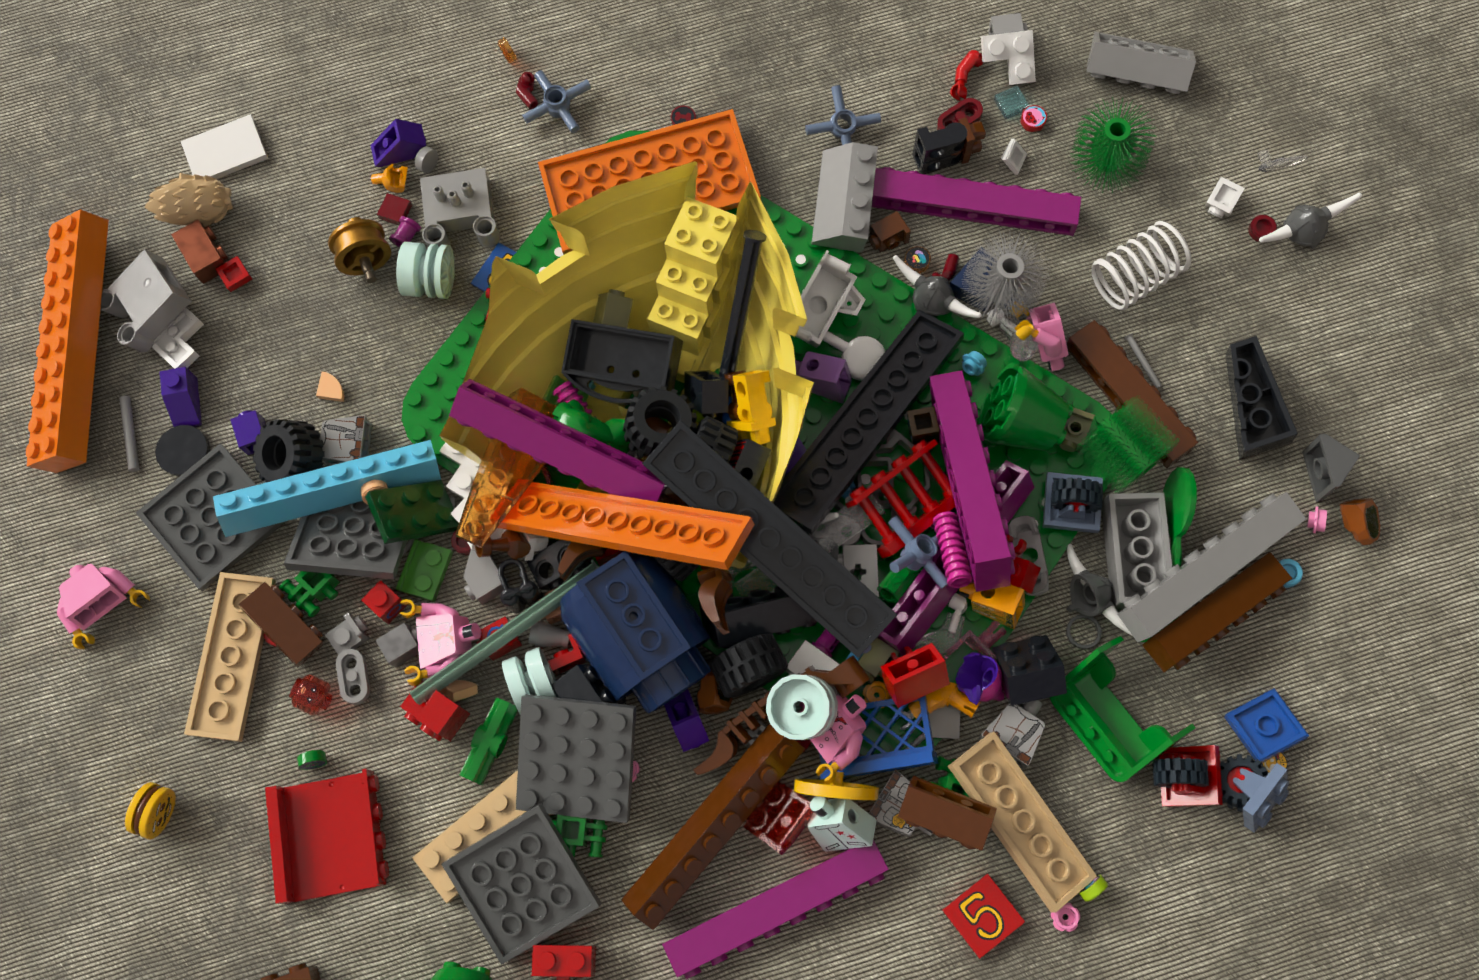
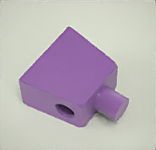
[795,352,852,404]

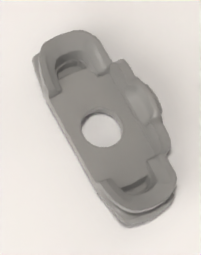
[1009,516,1049,596]

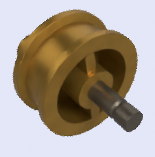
[328,217,391,283]

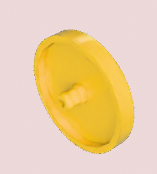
[794,771,879,800]

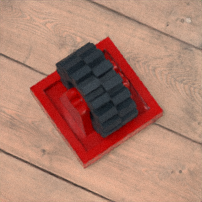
[1153,745,1223,807]

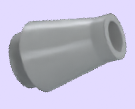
[528,620,570,647]

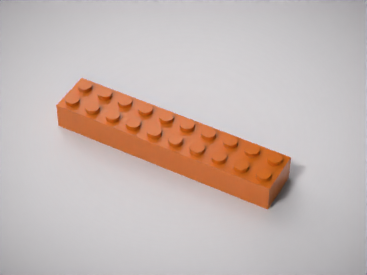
[26,209,109,473]

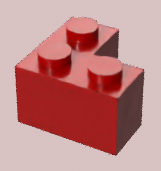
[400,680,470,742]

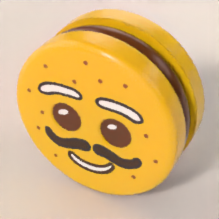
[125,782,176,840]

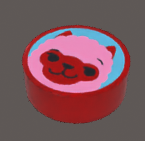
[1021,105,1047,132]

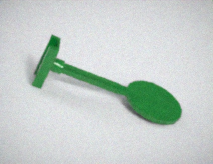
[1140,467,1197,642]

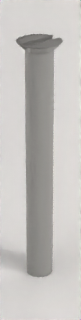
[1124,333,1162,389]

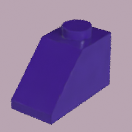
[370,119,427,167]
[159,367,202,427]
[664,689,710,752]

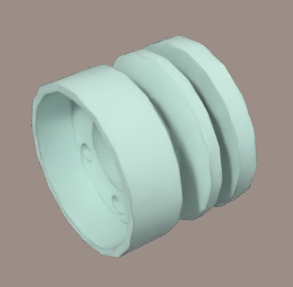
[396,242,455,299]

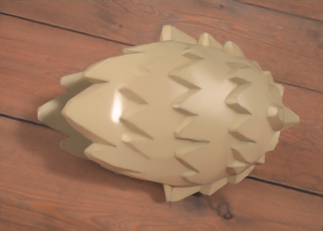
[145,173,233,227]

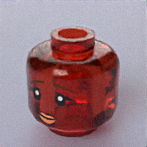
[289,674,334,716]

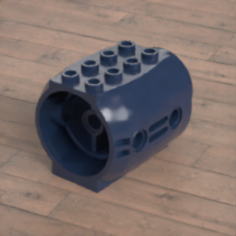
[560,551,711,715]

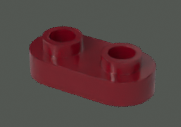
[937,98,983,130]

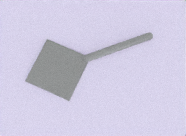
[904,705,960,750]

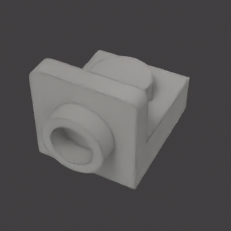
[325,613,370,655]

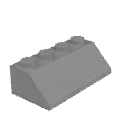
[1087,32,1196,94]
[811,142,878,253]
[1102,492,1172,609]

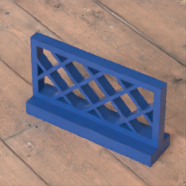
[819,695,939,780]

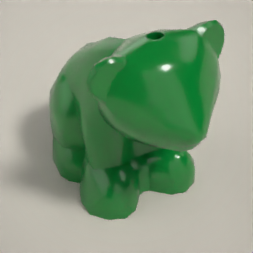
[552,399,630,454]

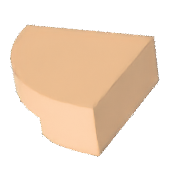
[316,371,345,402]
[440,680,478,702]

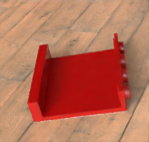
[265,769,389,904]

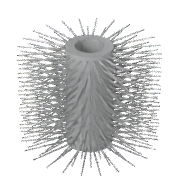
[960,230,1050,325]

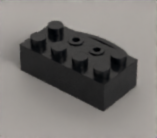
[561,319,683,405]

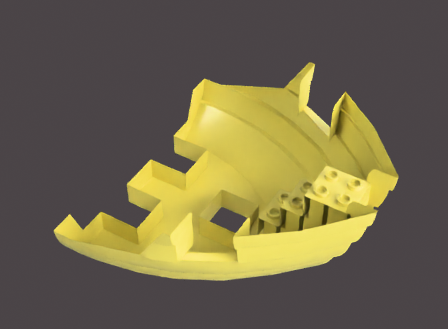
[439,161,814,569]

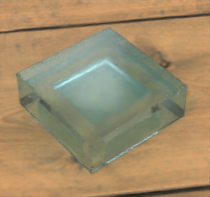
[994,85,1029,120]

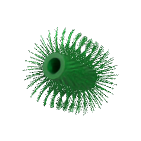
[1070,97,1156,193]
[1077,395,1180,494]

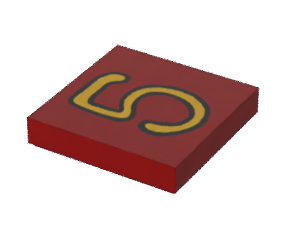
[942,874,1025,959]

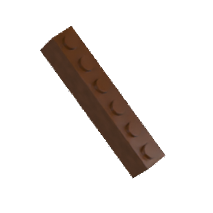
[1066,320,1199,469]
[1142,552,1292,672]

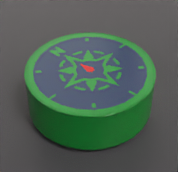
[297,750,327,770]

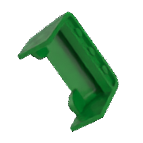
[1050,636,1196,782]

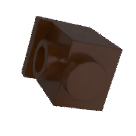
[868,211,911,253]

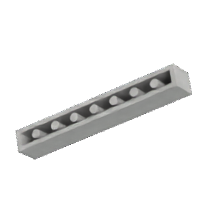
[1118,492,1306,643]

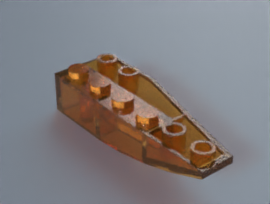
[455,387,557,548]

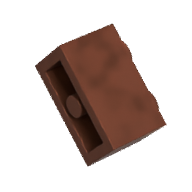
[171,219,229,284]

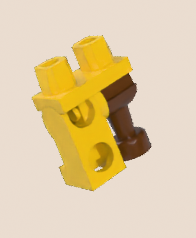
[724,370,776,444]

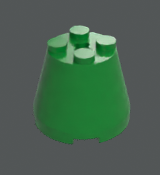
[977,363,1073,451]

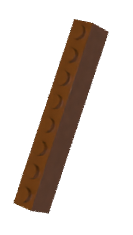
[621,723,805,930]

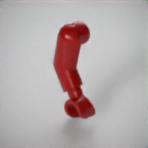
[950,50,983,101]

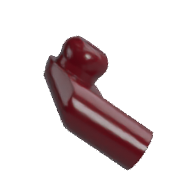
[516,72,539,110]
[932,254,960,282]

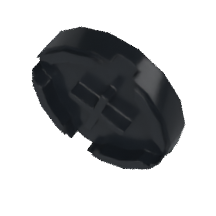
[155,425,211,477]

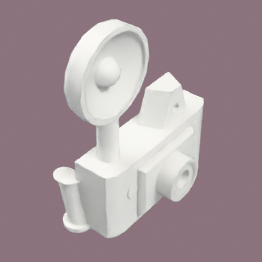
[796,250,885,381]

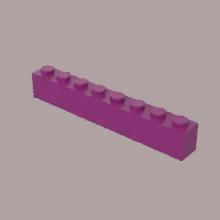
[871,167,1081,236]
[449,379,667,502]
[878,460,1035,657]
[662,839,889,980]

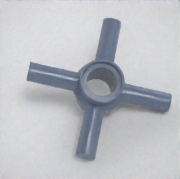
[522,70,592,133]
[805,85,881,145]
[888,516,948,589]

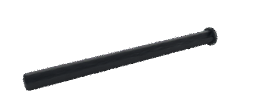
[714,230,766,422]

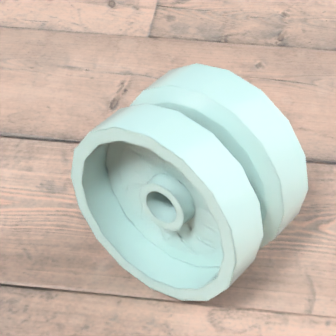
[502,647,560,715]
[766,674,838,740]

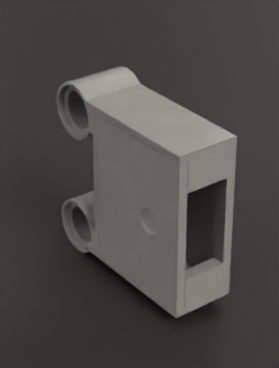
[420,168,501,247]
[100,249,192,352]

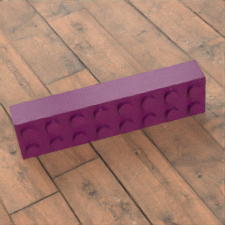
[930,371,1015,592]

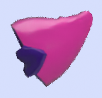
[955,652,1005,705]

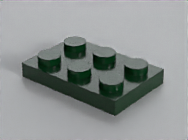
[365,480,461,544]

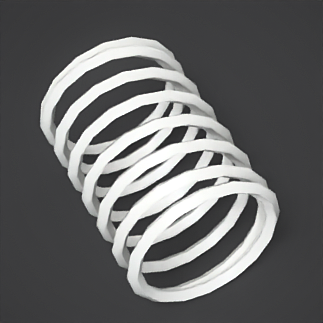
[1091,221,1191,310]

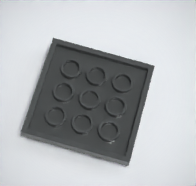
[136,443,287,592]
[284,501,407,580]
[516,694,636,823]
[441,803,602,965]

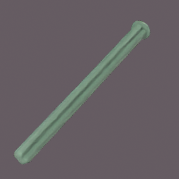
[410,559,599,705]

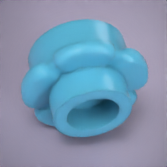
[962,351,987,376]

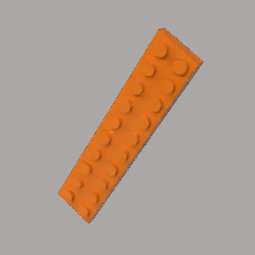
[491,480,755,570]

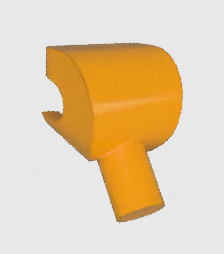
[371,164,408,193]

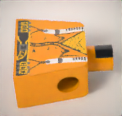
[958,582,1025,629]

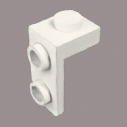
[1205,177,1245,219]

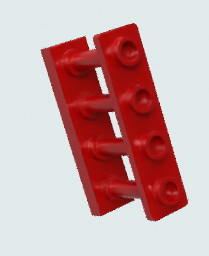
[845,439,955,559]

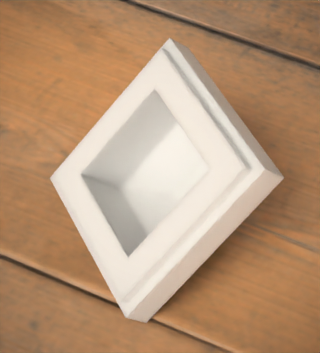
[1001,139,1027,175]

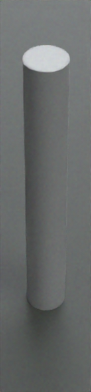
[119,396,140,472]

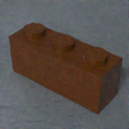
[239,582,323,668]
[898,775,997,851]

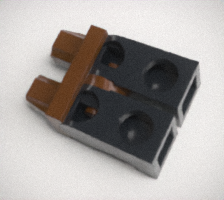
[912,118,986,175]

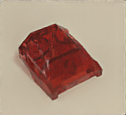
[743,781,814,855]

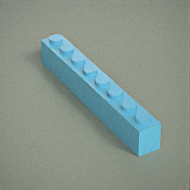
[213,440,441,537]

